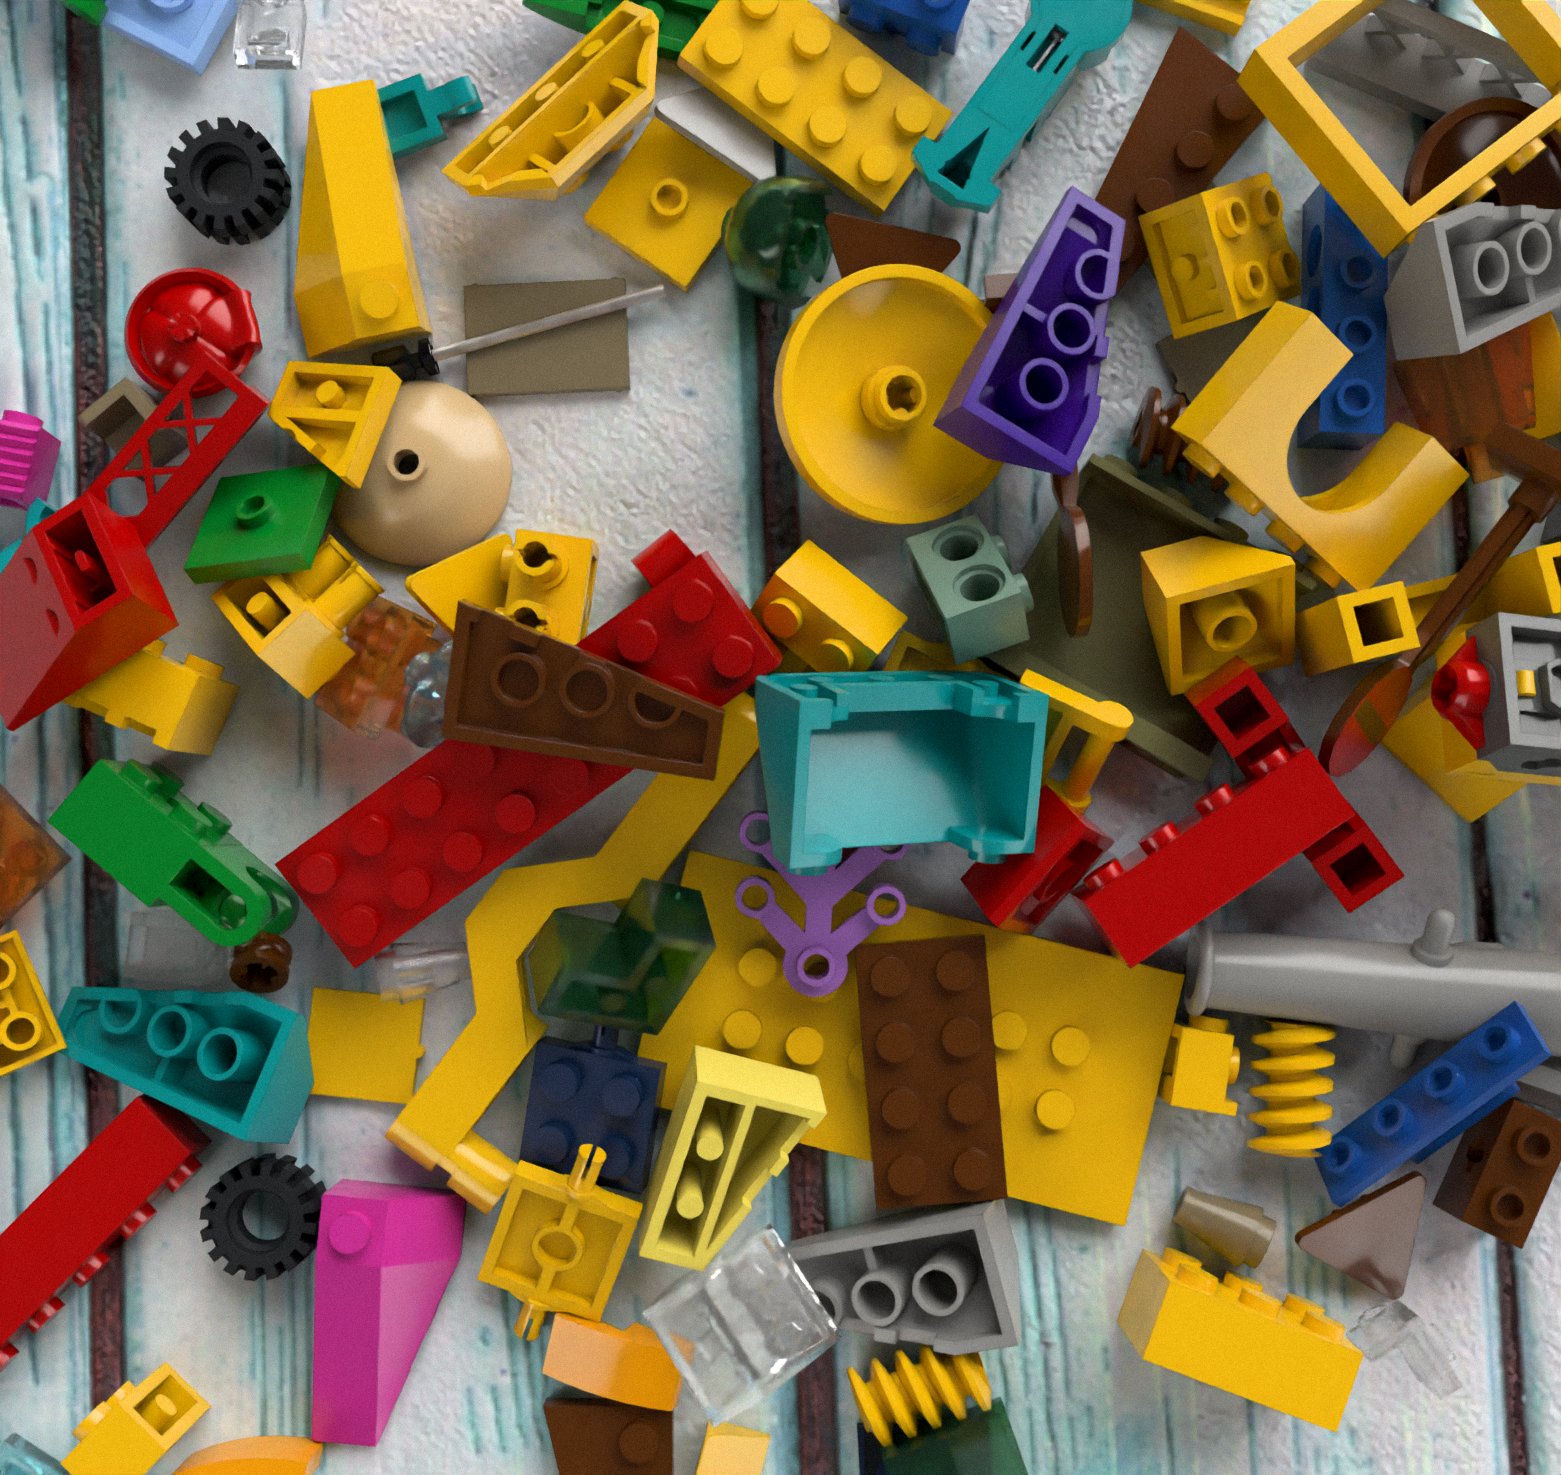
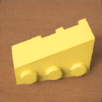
[638,1045,827,1271]

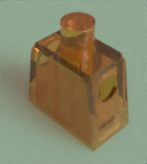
[1392,322,1536,484]

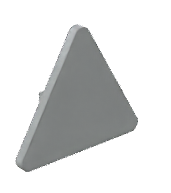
[654,87,777,190]

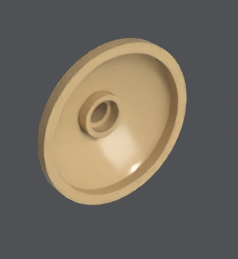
[331,380,512,567]

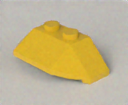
[441,0,659,201]

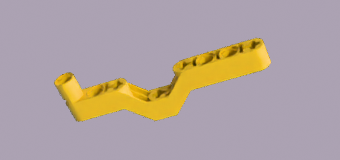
[384,691,760,1216]

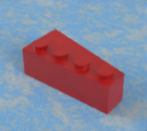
[1070,744,1356,969]

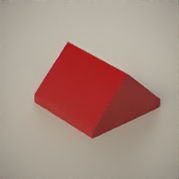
[960,784,1115,935]

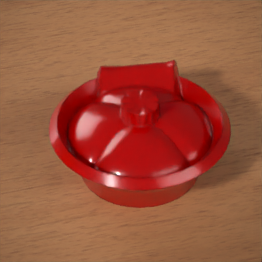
[124,267,263,399]

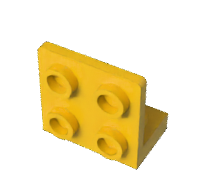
[1138,172,1302,340]

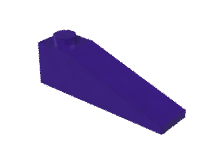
[933,186,1126,477]

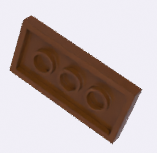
[854,933,1008,1209]

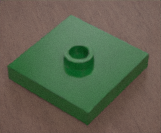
[183,463,342,584]

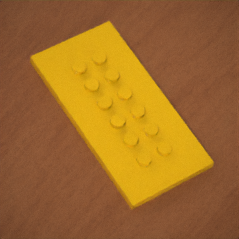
[637,849,1185,1226]

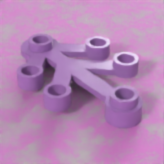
[735,810,911,997]

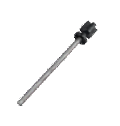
[371,284,667,382]

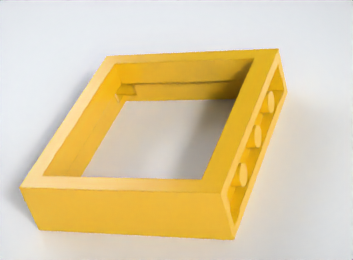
[1236,0,1561,259]

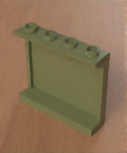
[978,453,1317,784]

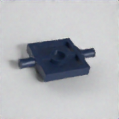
[518,1004,667,1195]

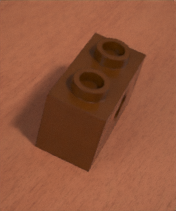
[1432,1098,1561,1249]

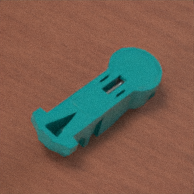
[911,0,1133,214]

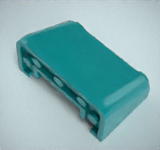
[754,670,1049,876]

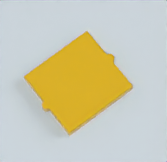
[307,986,426,1104]

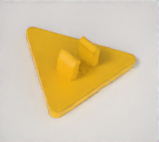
[405,534,513,638]

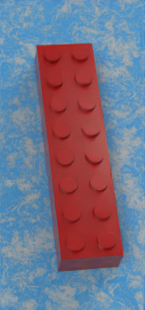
[275,551,784,969]

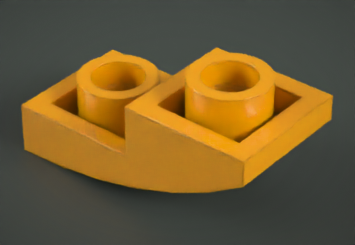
[542,1312,691,1411]
[172,1436,324,1475]

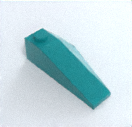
[57,986,314,1144]

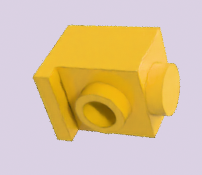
[1157,1014,1240,1116]

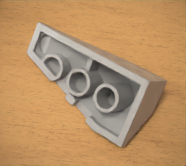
[1383,202,1561,360]
[742,1199,1022,1355]

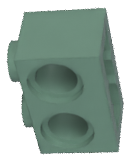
[906,513,1034,665]

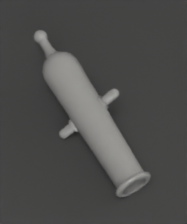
[1183,908,1561,1070]

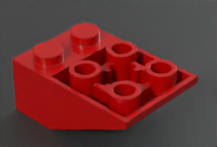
[0,492,179,731]

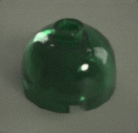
[721,174,837,310]

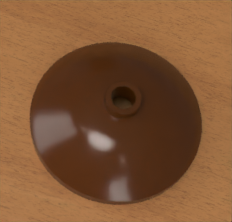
[1403,97,1561,214]

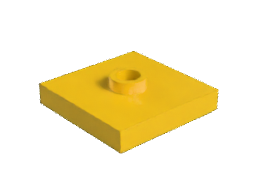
[583,116,757,293]

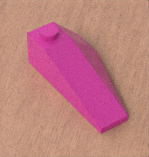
[312,1179,467,1447]

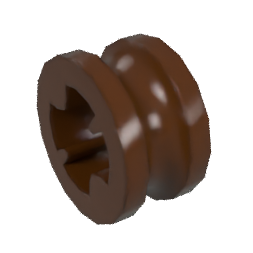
[229,932,293,994]

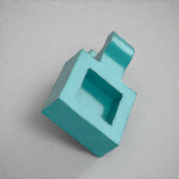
[378,73,484,160]

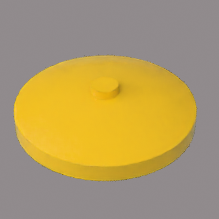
[773,264,1005,525]

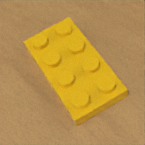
[677,0,953,219]

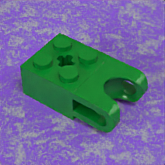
[47,759,299,947]

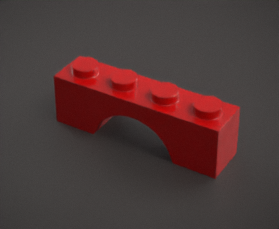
[1184,655,1405,914]

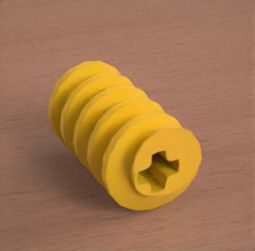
[1246,1018,1337,1157]
[846,1343,991,1447]

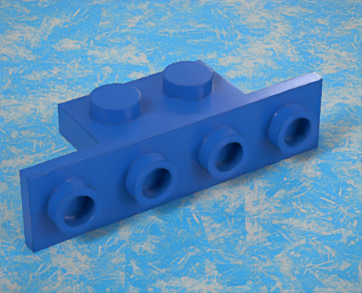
[1314,1001,1552,1207]

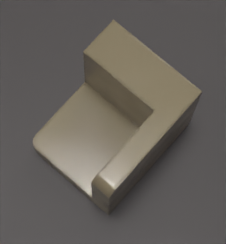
[78,377,188,482]

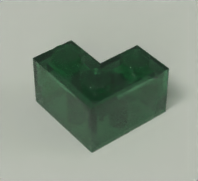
[528,878,716,1036]

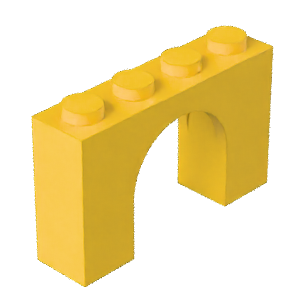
[1170,300,1470,592]
[1295,541,1561,678]

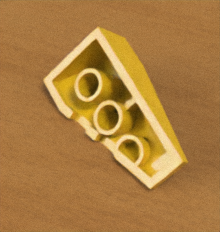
[294,79,432,359]

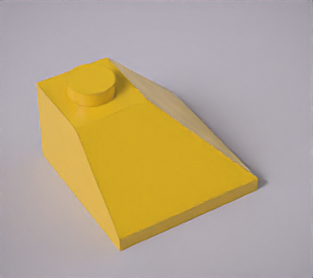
[1140,536,1295,696]

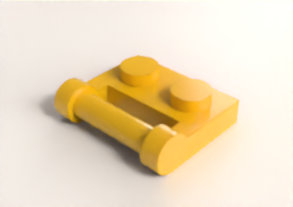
[1019,668,1134,815]

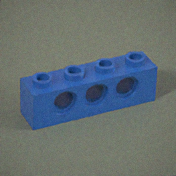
[1297,179,1390,451]

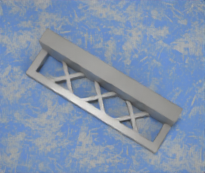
[1304,0,1553,122]

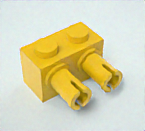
[494,529,600,645]
[210,534,385,699]

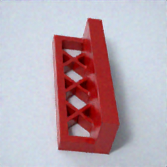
[84,351,272,552]

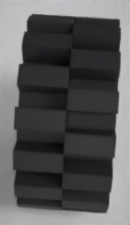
[164,117,292,246]
[199,1153,326,1281]

